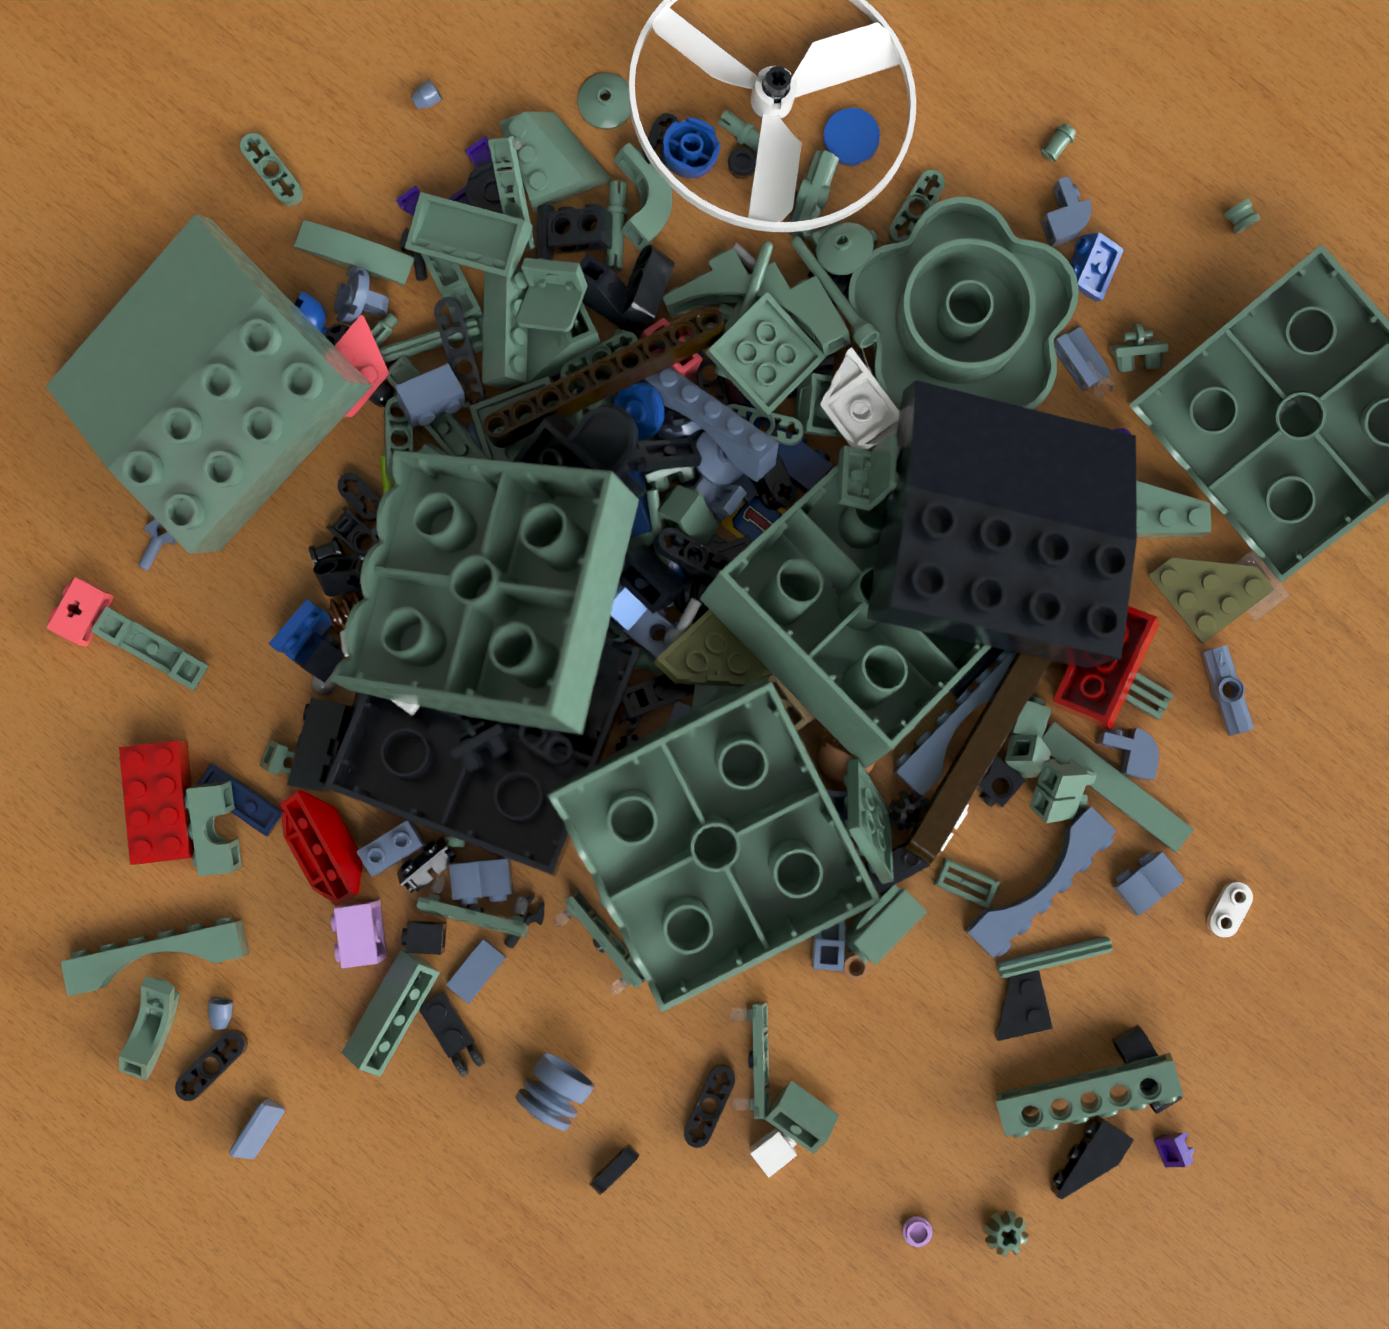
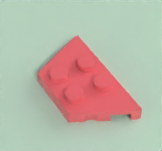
[335,315,390,418]

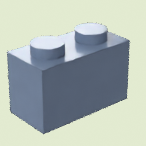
[395,363,465,428]

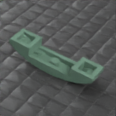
[91,606,209,691]

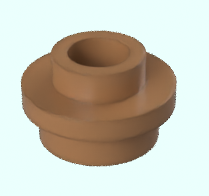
[841,951,870,981]

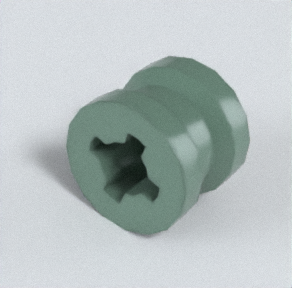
[1224,199,1261,234]

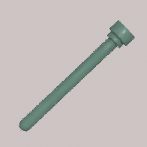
[791,237,879,348]
[714,241,773,379]

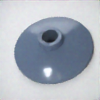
[695,431,743,485]

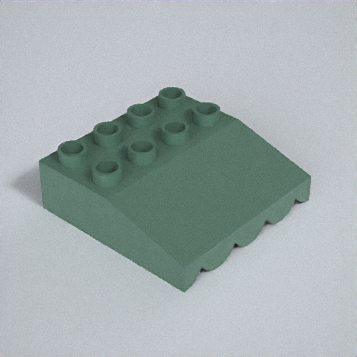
[46,214,373,554]
[1129,244,1389,583]
[700,450,991,769]
[331,451,639,734]
[548,675,881,1013]

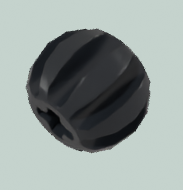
[674,575,711,619]
[888,790,930,833]

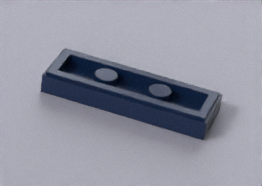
[196,763,282,836]

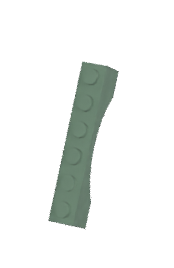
[61,916,249,997]

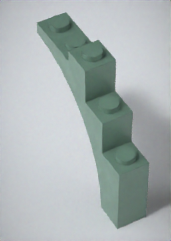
[662,248,851,356]

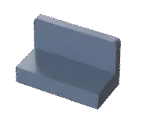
[1054,327,1111,393]

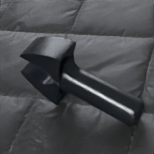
[400,227,428,281]
[504,896,545,948]

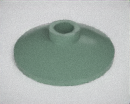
[578,73,631,129]
[816,222,874,275]

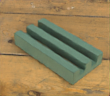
[1125,673,1174,720]
[933,858,1000,909]

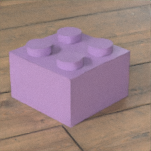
[331,900,387,969]

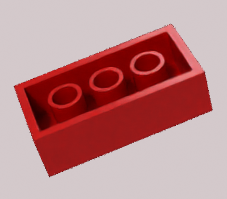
[1053,606,1159,730]
[119,740,195,865]

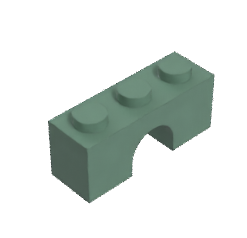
[184,781,242,876]

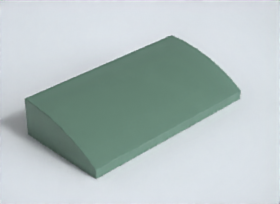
[405,192,533,278]

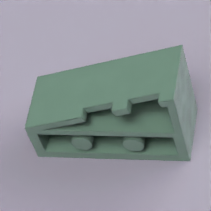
[1136,481,1211,538]

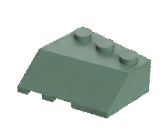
[499,112,612,212]

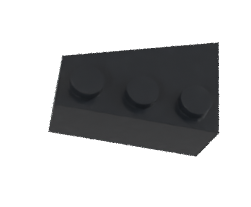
[287,698,351,792]

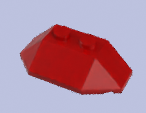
[279,790,363,907]

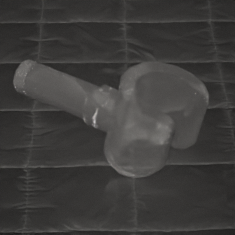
[1086,359,1115,398]

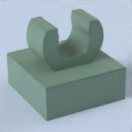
[259,739,295,775]

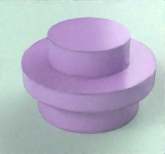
[902,1216,932,1247]

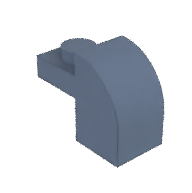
[1041,176,1091,248]
[681,468,747,521]
[1096,728,1159,780]

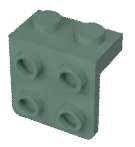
[516,258,588,332]
[837,434,900,511]

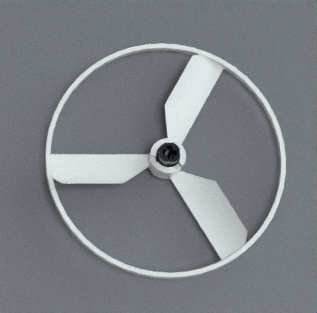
[628,0,916,232]

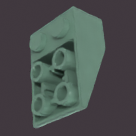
[524,302,601,385]

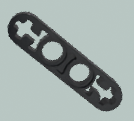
[434,297,486,409]

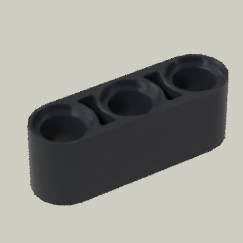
[618,244,675,330]
[1112,1024,1182,1114]

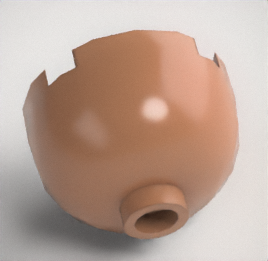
[817,733,875,786]

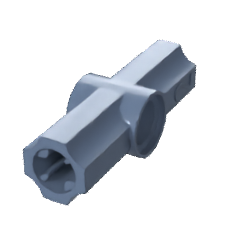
[1201,645,1254,736]

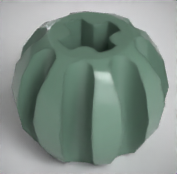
[984,1210,1028,1257]

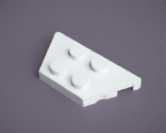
[820,347,900,451]

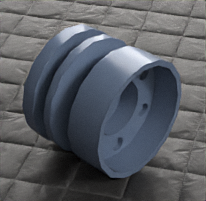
[515,1052,595,1131]

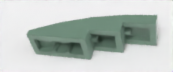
[294,220,414,286]
[421,254,484,354]

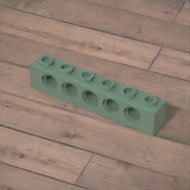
[996,1053,1183,1138]

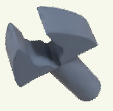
[138,519,176,570]

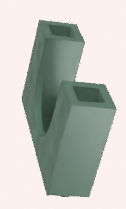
[845,885,928,965]

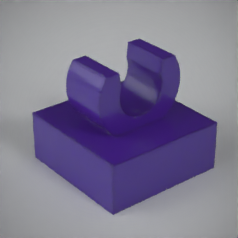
[1154,1133,1195,1167]

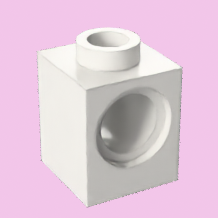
[750,1127,797,1177]

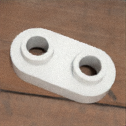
[1207,882,1253,938]

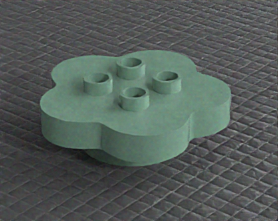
[846,197,1079,412]

